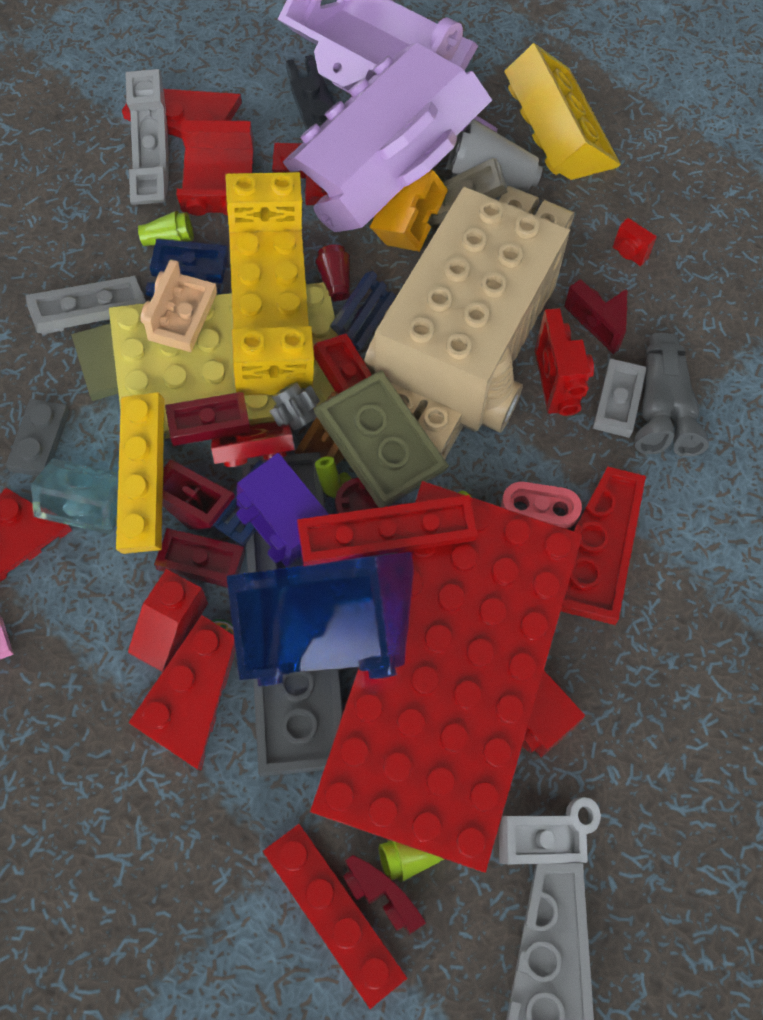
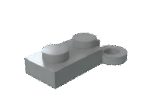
[499,797,601,865]

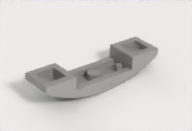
[125,69,169,205]

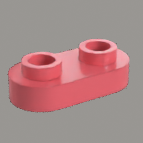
[501,482,582,529]

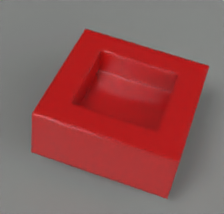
[612,218,657,266]

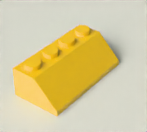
[504,43,621,180]

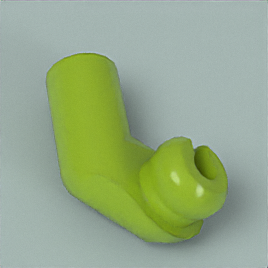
[315,456,352,498]

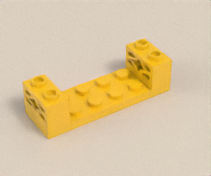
[226,172,314,396]

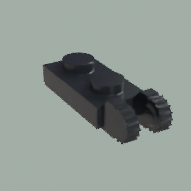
[286,55,334,131]

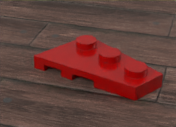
[122,89,242,139]
[128,615,239,771]

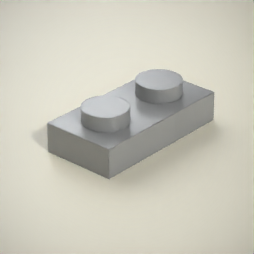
[592,358,647,438]

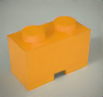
[370,170,448,252]

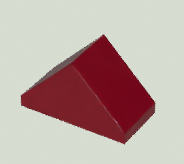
[162,459,235,530]

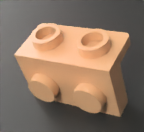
[141,260,217,352]

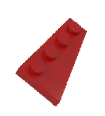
[561,467,646,625]

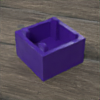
[236,453,329,567]

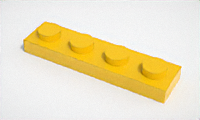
[116,392,165,554]

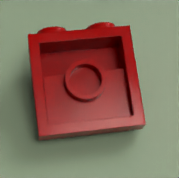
[534,308,594,416]

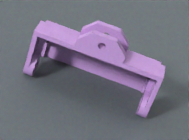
[278,0,478,94]
[283,42,492,232]

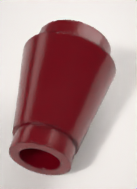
[315,244,350,302]

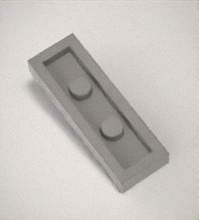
[26,276,146,335]

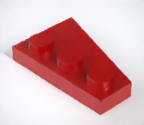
[0,488,72,582]

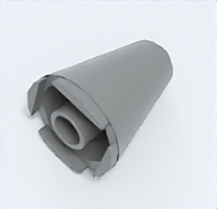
[443,119,543,192]

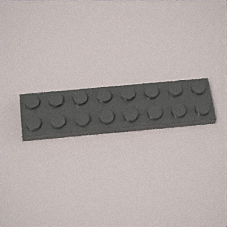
[242,452,342,777]

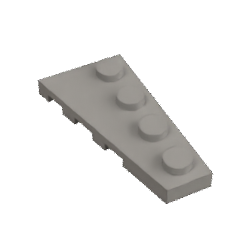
[506,863,594,1020]

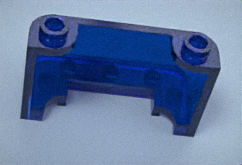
[227,552,414,686]

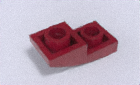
[343,855,426,936]

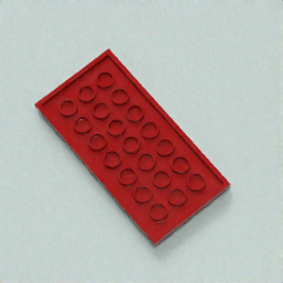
[310,481,583,873]

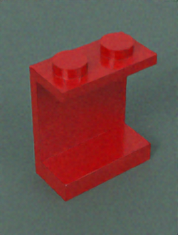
[176,120,254,216]

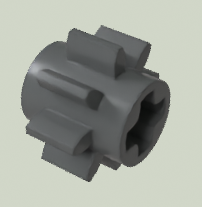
[269,382,320,431]

